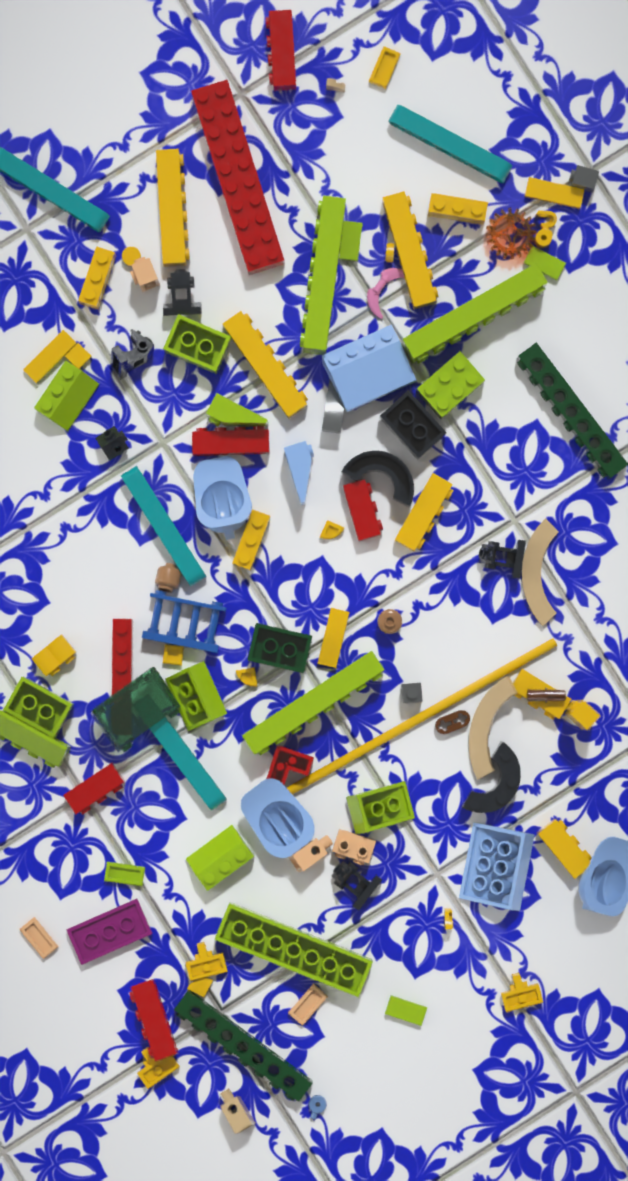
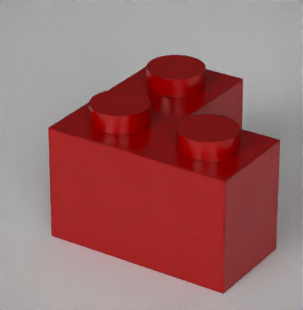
[266,745,314,785]

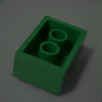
[248,623,313,674]

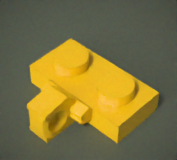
[185,941,228,981]
[501,972,543,1012]
[137,1047,180,1089]

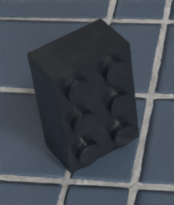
[379,390,447,461]

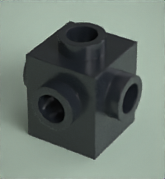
[95,426,129,461]

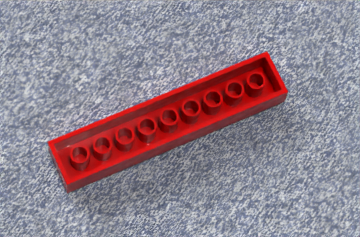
[191,79,285,275]

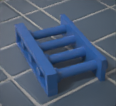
[141,590,227,653]

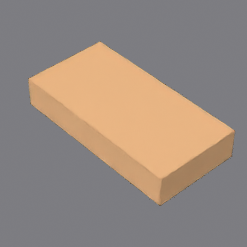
[19,917,59,959]
[288,983,328,1026]

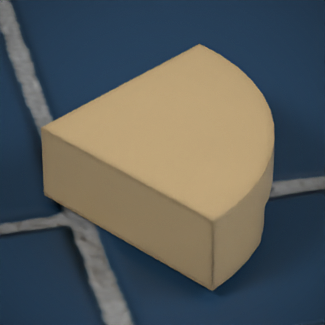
[326,78,346,92]

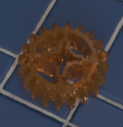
[485,208,537,260]

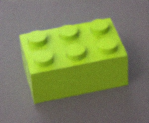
[163,314,232,374]
[416,351,485,420]
[3,676,74,738]

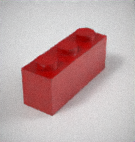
[343,479,383,542]
[63,763,125,815]

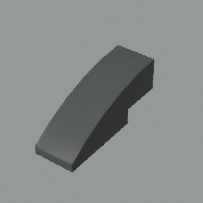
[322,380,345,434]

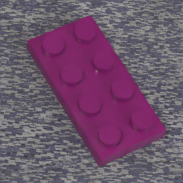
[66,898,153,965]

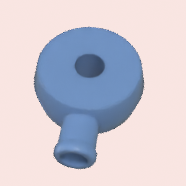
[309,1095,327,1119]

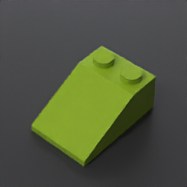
[206,393,269,427]
[346,781,415,834]

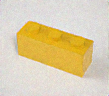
[427,193,488,225]
[78,246,116,310]
[232,509,271,571]
[512,669,572,720]
[565,700,600,730]
[537,819,592,879]

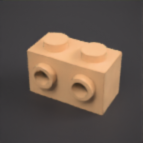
[130,257,160,292]
[332,829,376,865]

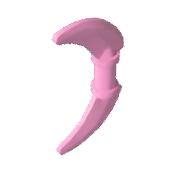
[367,268,404,319]

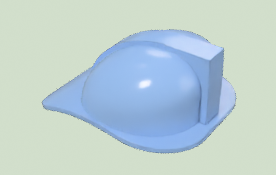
[193,456,252,540]
[240,778,315,858]
[578,837,628,916]

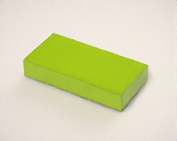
[339,221,362,262]
[523,246,566,281]
[104,861,145,886]
[385,995,427,1026]

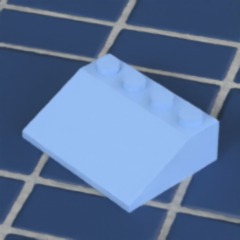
[322,325,416,412]
[459,822,534,911]

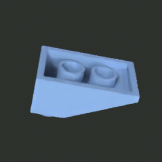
[284,441,314,506]

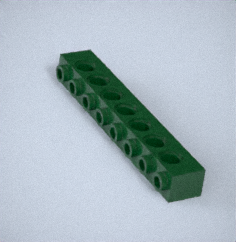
[517,342,628,480]
[174,989,313,1102]

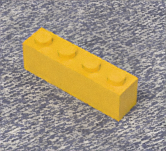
[394,473,454,552]

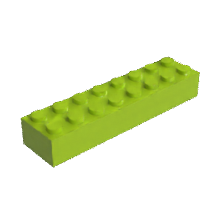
[300,195,346,355]
[401,263,548,364]
[242,651,385,756]
[214,902,373,997]

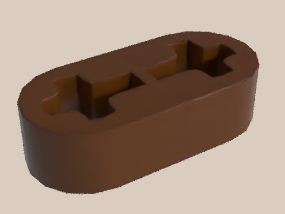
[435,710,470,734]

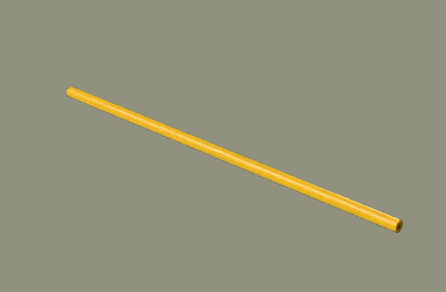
[286,638,558,795]

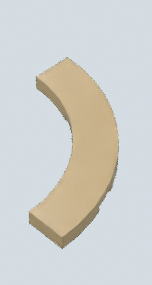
[521,518,558,626]
[469,676,517,780]

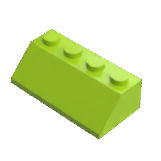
[0,710,71,768]

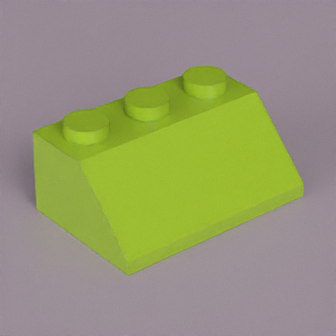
[34,360,99,431]
[165,661,227,731]
[186,825,255,891]

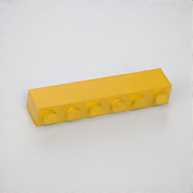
[156,149,190,267]
[382,191,439,310]
[222,311,308,419]

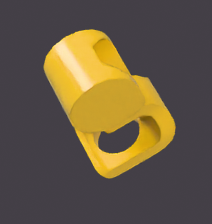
[534,210,557,248]

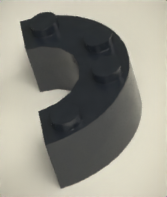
[341,450,414,508]
[461,741,521,813]

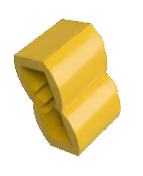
[31,634,77,677]

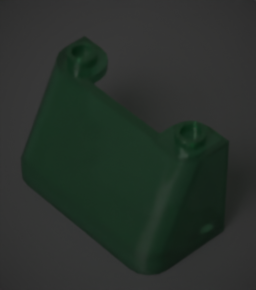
[91,667,181,752]

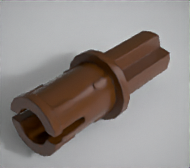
[527,688,566,703]

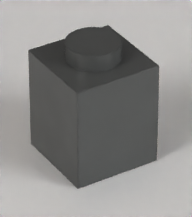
[569,165,599,193]
[401,683,423,703]

